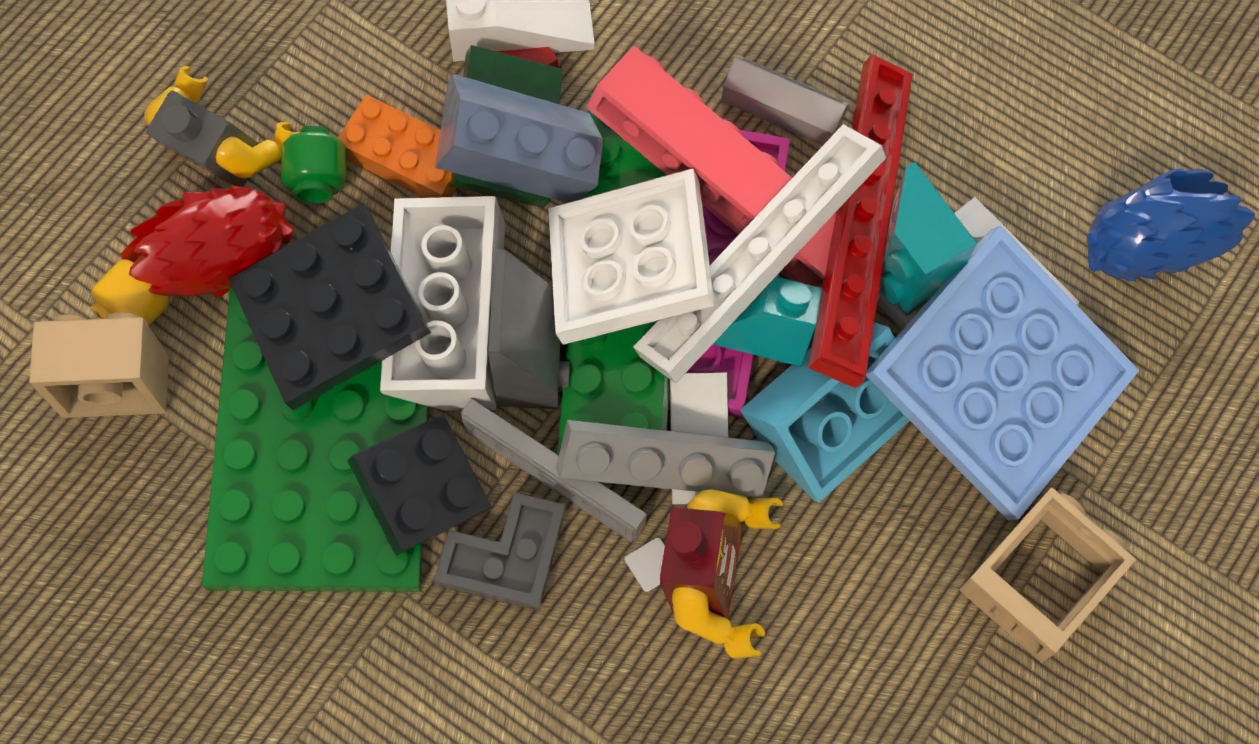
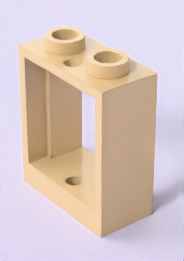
[959,487,1137,663]

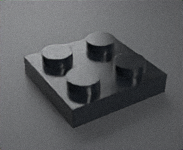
[347,414,492,556]

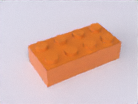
[338,94,457,198]

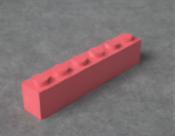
[586,46,836,294]

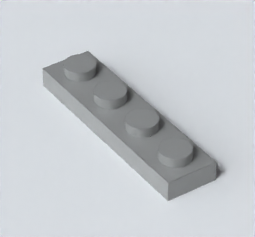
[556,420,775,498]

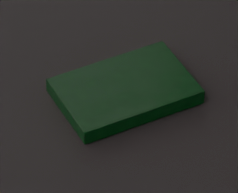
[450,45,563,208]

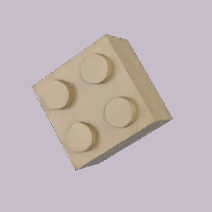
[29,312,169,418]

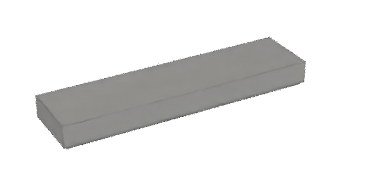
[461,398,647,542]

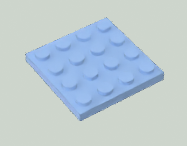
[866,225,1139,520]

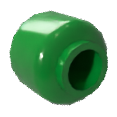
[281,126,347,204]

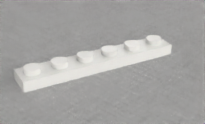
[634,124,886,383]

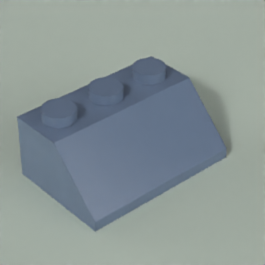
[435,74,603,203]

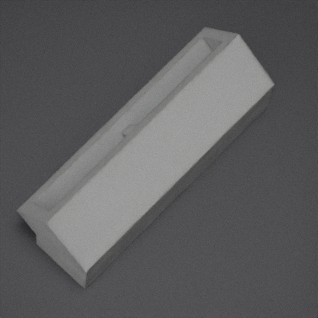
[721,56,850,146]

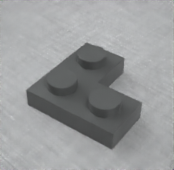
[434,492,566,611]

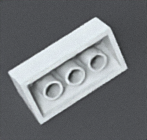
[380,196,505,411]

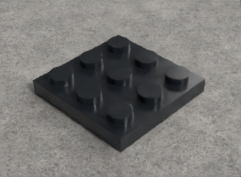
[229,203,431,411]

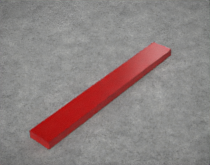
[808,54,913,389]

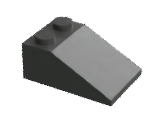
[488,249,570,409]

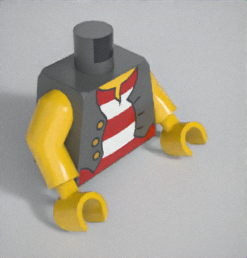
[144,66,299,187]

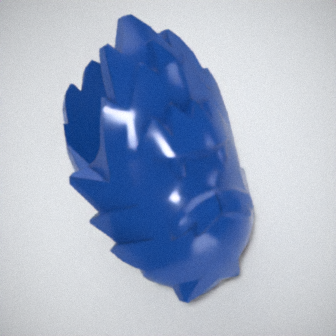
[1087,169,1255,282]

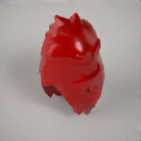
[121,185,294,298]

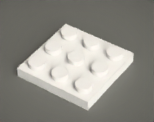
[548,168,714,345]

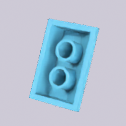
[740,322,910,503]

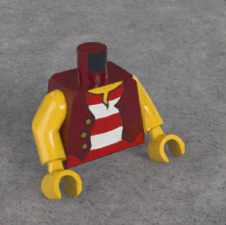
[660,489,783,659]

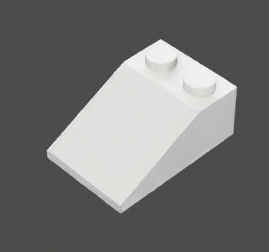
[446,0,595,62]

